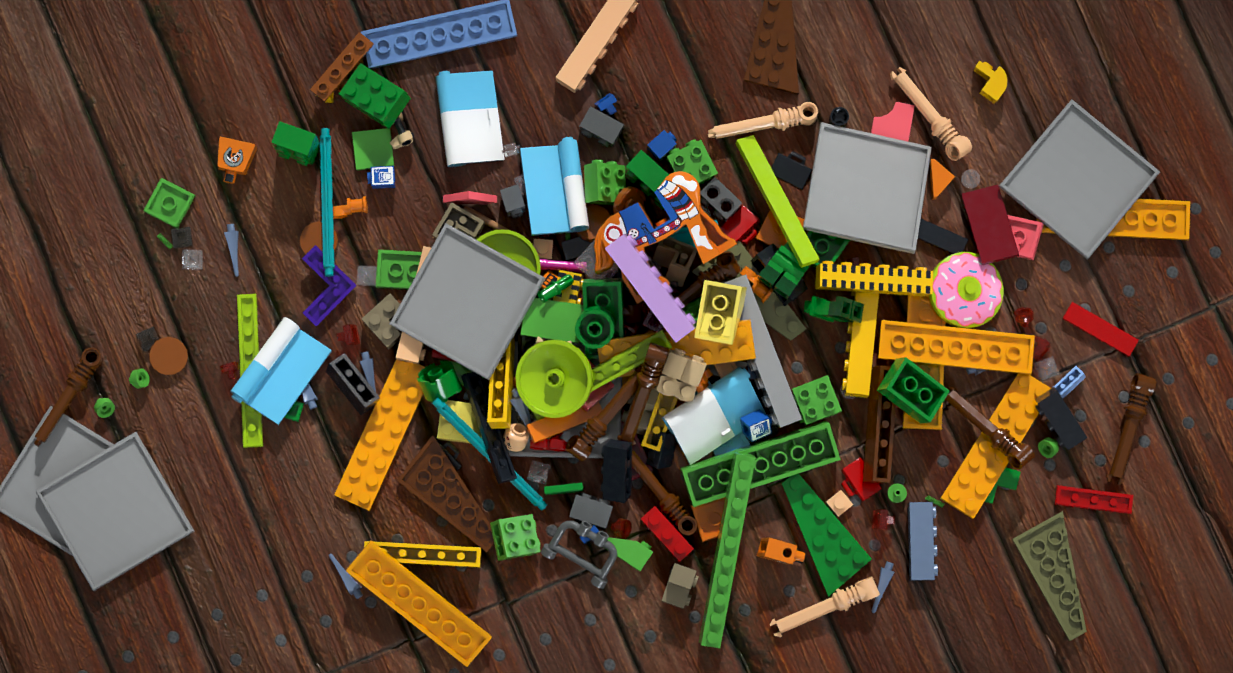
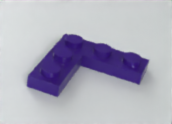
[302,245,357,326]

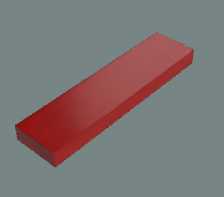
[1062,302,1139,357]
[1054,485,1134,514]

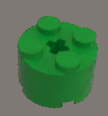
[575,306,615,349]
[417,361,462,402]

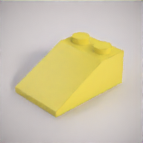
[694,280,747,345]
[437,400,482,443]

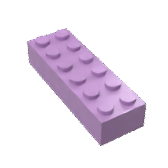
[605,234,696,342]

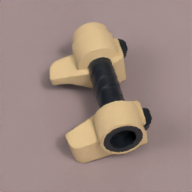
[390,111,414,149]

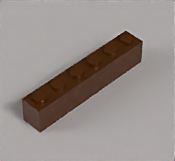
[863,366,896,484]

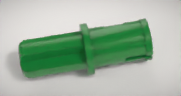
[537,274,574,303]

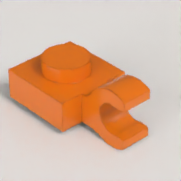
[696,368,713,393]

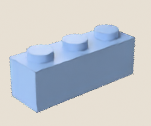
[1054,366,1086,399]

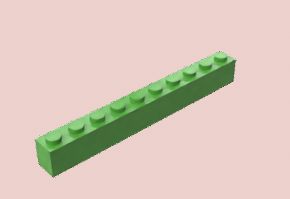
[699,452,756,648]

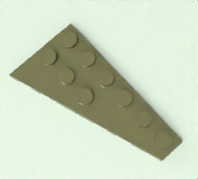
[691,241,806,341]
[1012,511,1087,641]

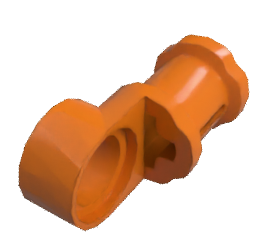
[333,196,368,219]
[739,266,774,303]

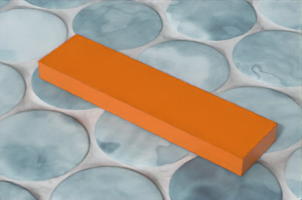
[526,402,602,443]

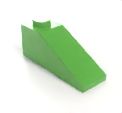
[603,538,653,572]

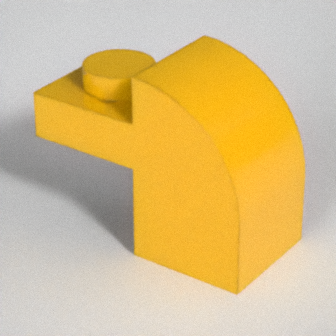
[973,61,1007,104]

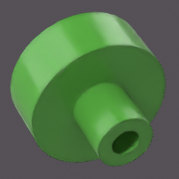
[129,368,149,389]
[94,398,115,418]
[1038,437,1059,458]
[887,483,907,503]

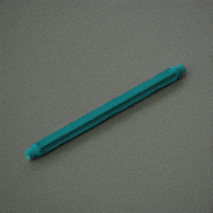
[320,128,335,277]
[432,398,547,511]

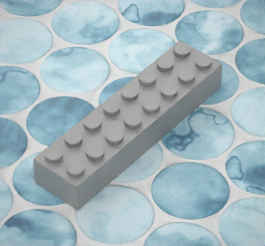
[725,275,802,428]

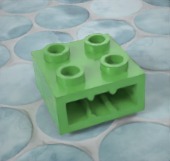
[666,139,718,185]
[584,160,626,206]
[791,375,842,426]
[490,514,540,561]

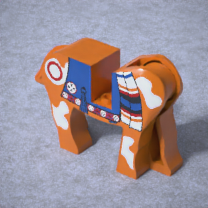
[594,171,737,304]

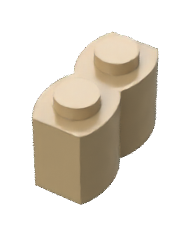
[662,348,706,387]
[653,373,697,402]

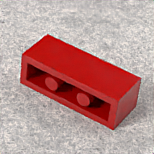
[640,506,694,563]

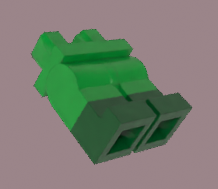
[757,242,810,299]
[804,296,864,323]

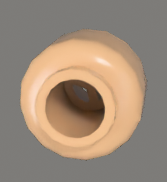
[503,423,530,452]

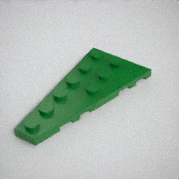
[782,473,872,597]

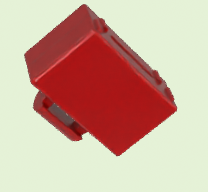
[720,205,760,245]
[841,457,882,502]

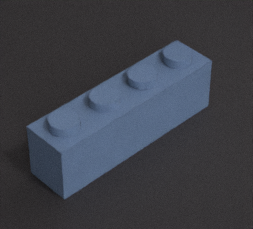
[908,502,938,581]

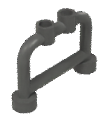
[541,521,617,589]

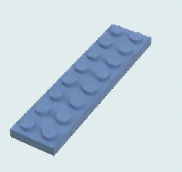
[361,0,517,69]

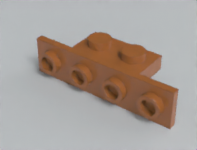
[310,32,374,102]

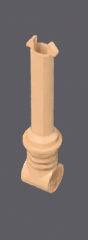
[890,67,972,161]
[708,102,818,139]
[770,576,880,637]

